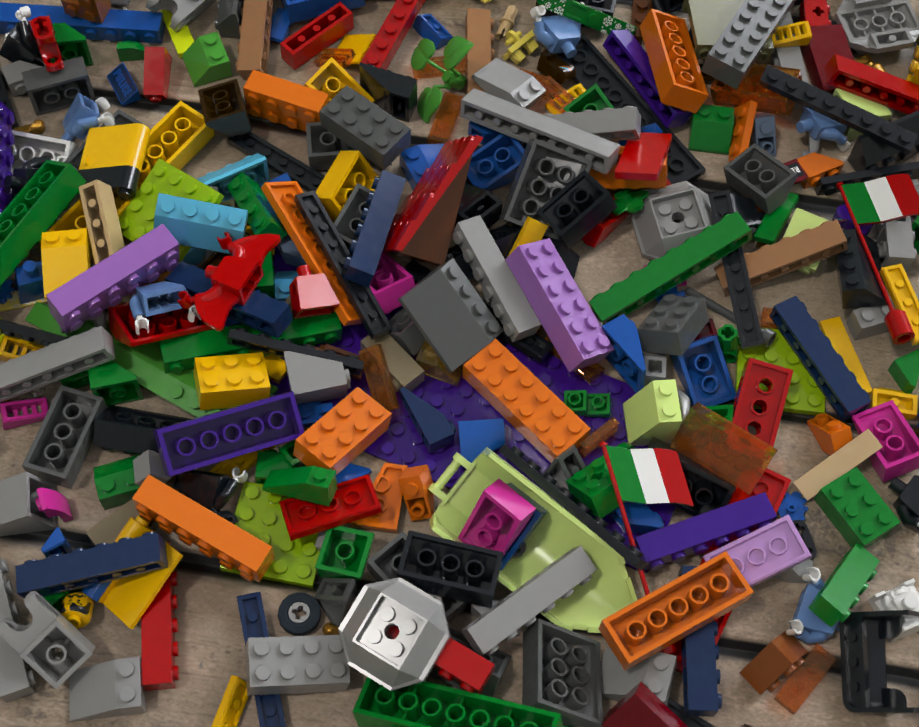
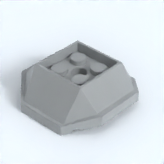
[834,0,919,56]
[631,181,714,260]
[338,577,451,691]

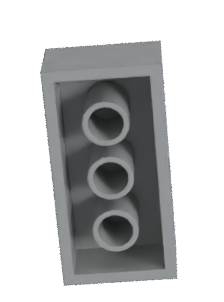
[245,635,350,696]

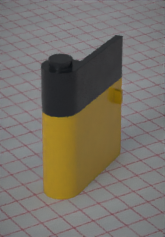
[78,123,151,200]

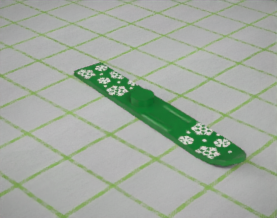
[536,0,637,35]

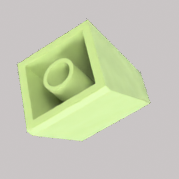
[833,88,892,142]
[783,208,829,274]
[623,379,682,446]

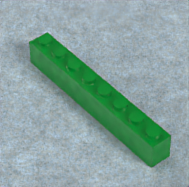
[589,211,752,325]
[159,311,342,374]

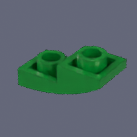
[564,390,611,417]

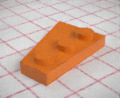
[728,100,758,162]
[350,463,408,533]

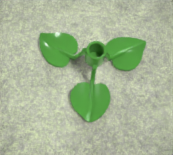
[411,36,474,124]

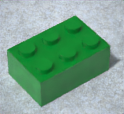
[814,467,900,549]

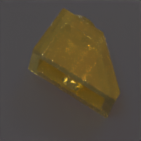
[416,341,464,386]

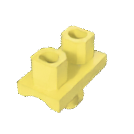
[502,29,539,65]

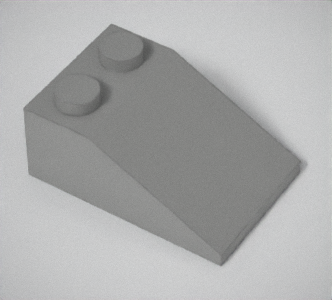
[472,58,547,109]
[601,648,677,706]
[69,657,146,722]

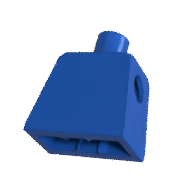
[15,260,44,305]

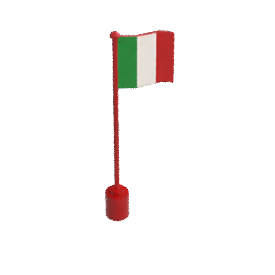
[836,174,919,345]
[599,441,694,654]

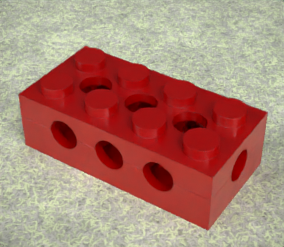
[722,357,794,460]

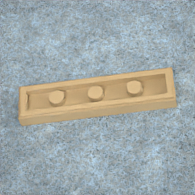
[793,428,883,501]

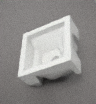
[868,578,919,643]

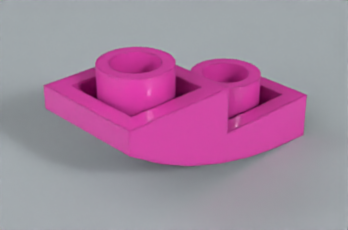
[35,488,73,523]

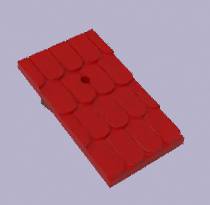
[382,135,484,265]

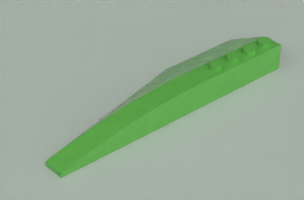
[25,302,279,418]

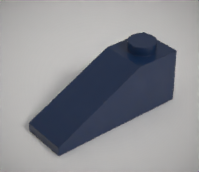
[399,387,456,453]

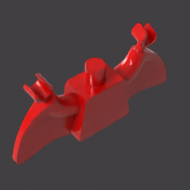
[177,232,281,331]

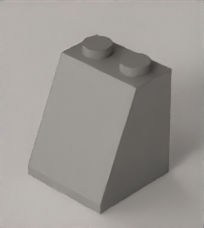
[284,351,351,404]
[0,472,57,537]

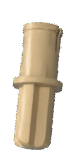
[495,5,518,42]

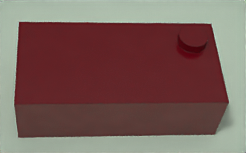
[800,24,854,95]
[601,681,688,727]

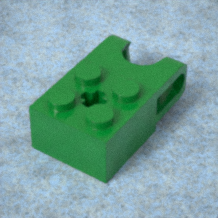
[566,442,635,518]

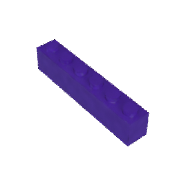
[603,30,692,128]
[634,492,777,571]

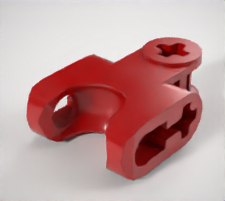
[29,15,64,72]

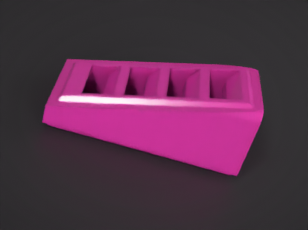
[0,397,49,430]

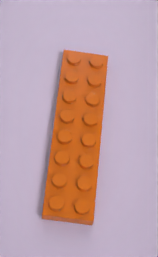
[261,181,362,326]

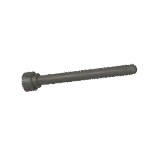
[685,287,777,348]

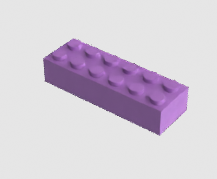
[46,224,179,333]
[505,238,615,372]

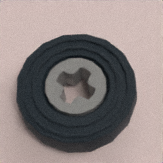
[278,592,321,636]

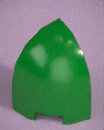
[116,41,145,62]

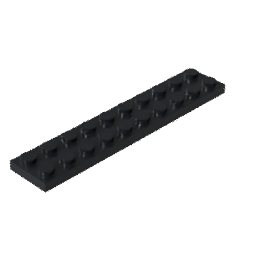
[557,34,706,184]

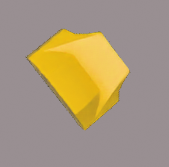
[870,387,918,420]

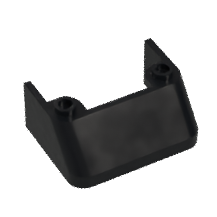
[839,610,919,714]

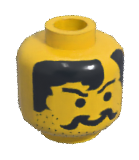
[59,592,94,629]

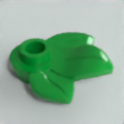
[613,189,649,215]

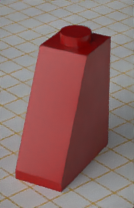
[143,47,172,103]

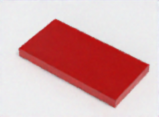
[614,132,672,181]
[279,474,382,541]

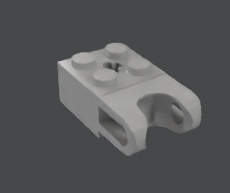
[146,0,216,32]
[875,216,917,272]
[0,591,95,689]

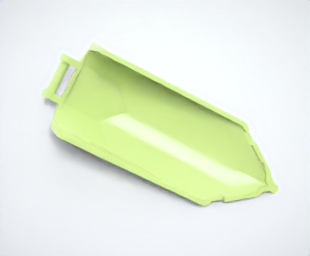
[428,447,637,633]

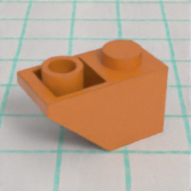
[797,152,844,189]
[807,413,853,456]
[398,464,434,521]

